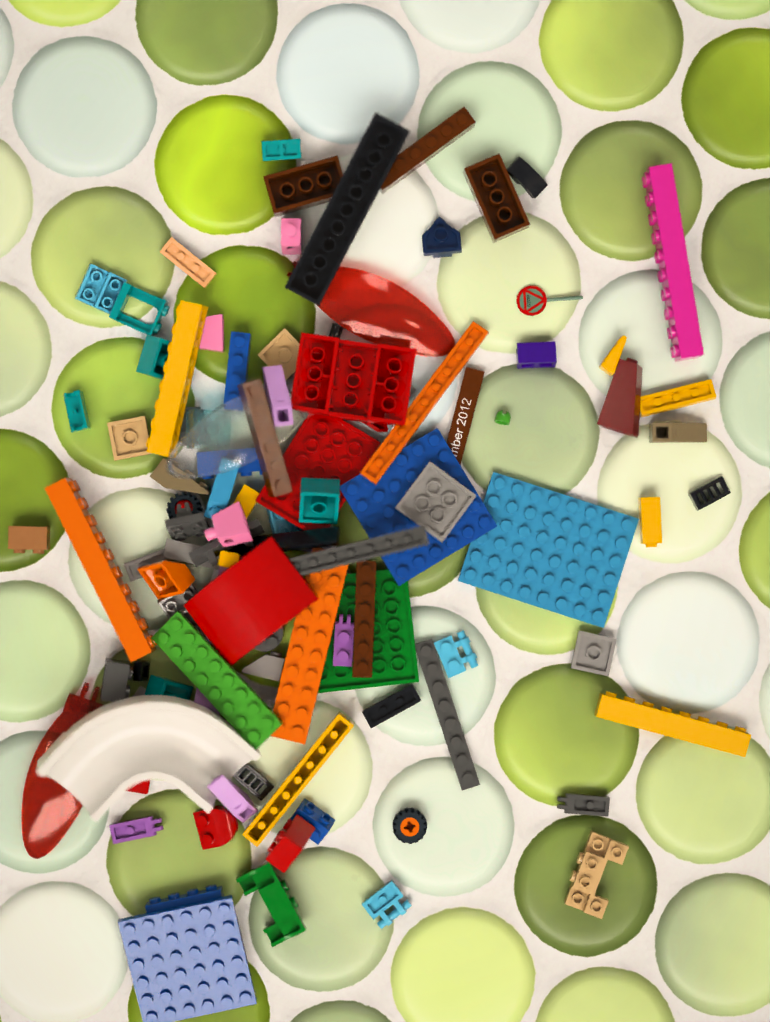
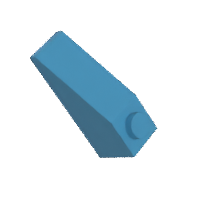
[204,457,240,519]

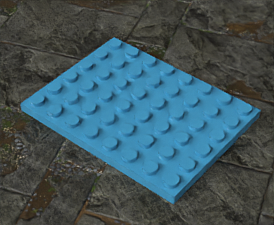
[458,472,639,628]

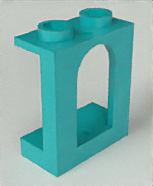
[109,282,170,336]

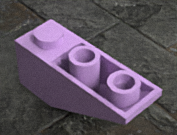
[262,365,293,427]
[207,774,258,823]

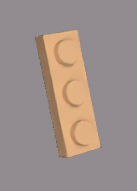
[160,237,217,288]

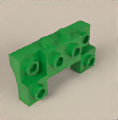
[236,862,306,947]

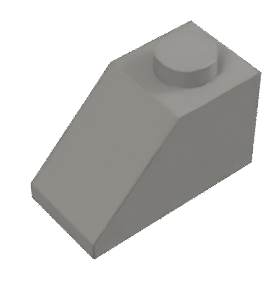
[242,651,285,681]

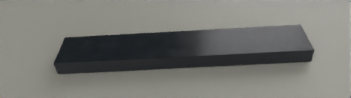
[228,526,341,557]

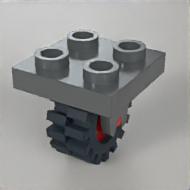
[165,492,209,541]

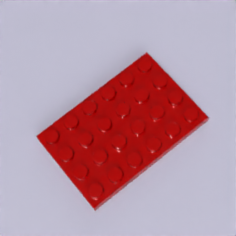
[255,413,381,530]

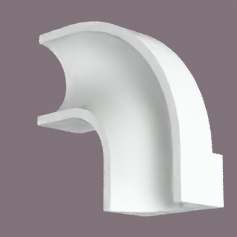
[37,695,261,822]

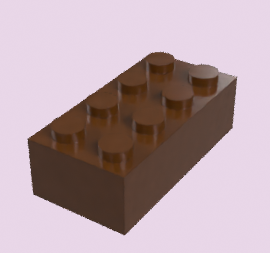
[463,153,530,243]
[263,155,343,217]

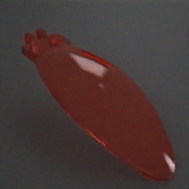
[287,261,455,357]
[22,682,104,859]

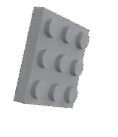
[395,461,477,543]

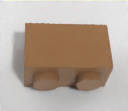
[8,526,50,554]

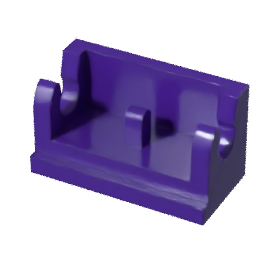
[516,341,557,369]

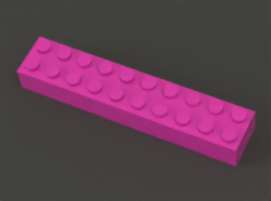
[641,163,704,362]

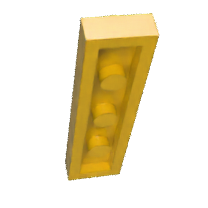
[640,379,716,417]

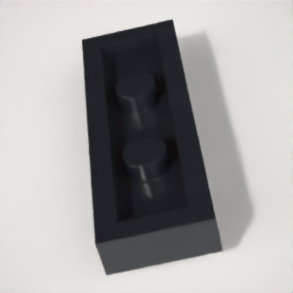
[362,684,421,728]

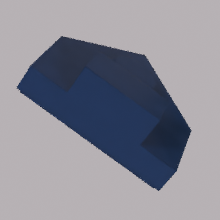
[422,217,462,258]

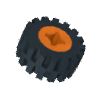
[393,808,427,844]

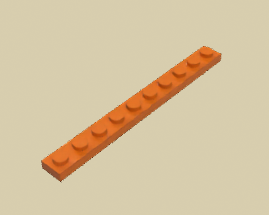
[360,321,489,485]

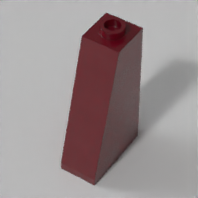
[597,358,643,438]

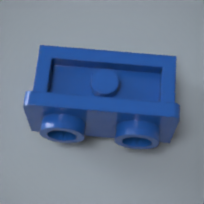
[290,799,335,845]

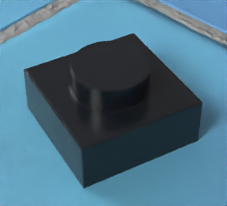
[132,661,150,681]

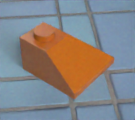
[137,561,196,599]

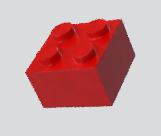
[265,815,315,873]

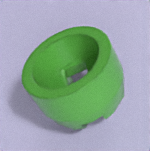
[495,410,511,425]

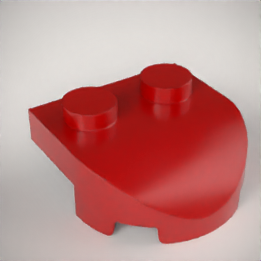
[193,806,238,850]

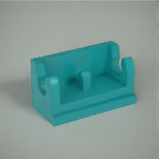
[261,139,302,161]
[63,390,91,433]

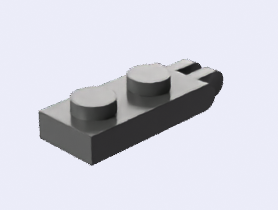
[557,793,610,817]

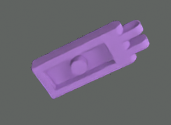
[333,614,354,667]
[109,816,164,844]

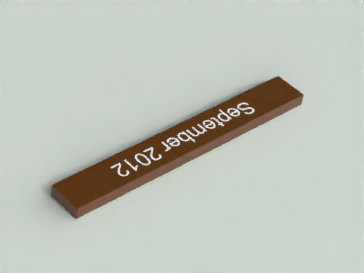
[446,367,485,465]

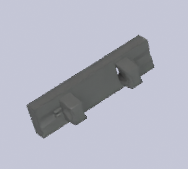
[188,519,265,567]

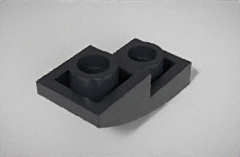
[507,157,548,198]

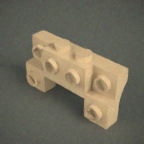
[564,830,629,919]

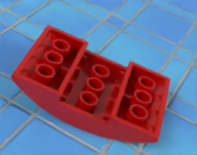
[291,332,416,426]
[183,537,319,666]

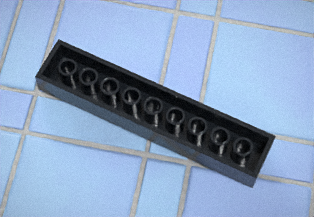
[284,112,410,306]

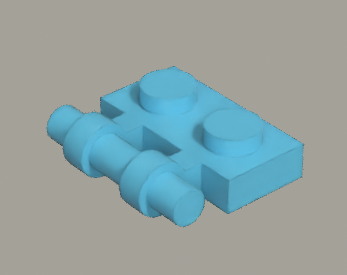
[433,630,478,678]
[362,880,412,929]

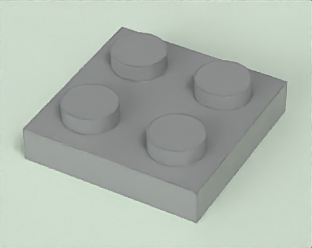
[570,630,617,676]

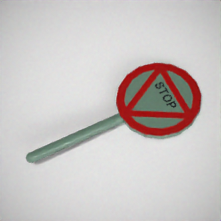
[516,286,583,316]

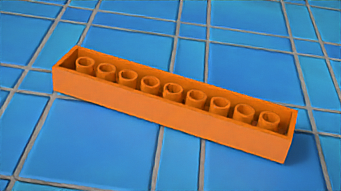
[45,478,157,662]
[271,548,349,744]

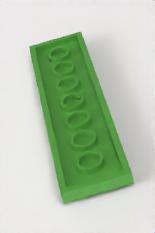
[152,611,283,750]

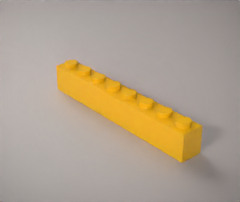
[146,300,208,457]
[594,691,751,757]
[242,712,354,847]

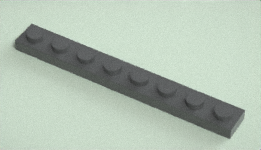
[290,525,429,576]
[415,639,480,791]

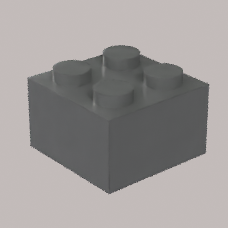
[100,658,133,702]

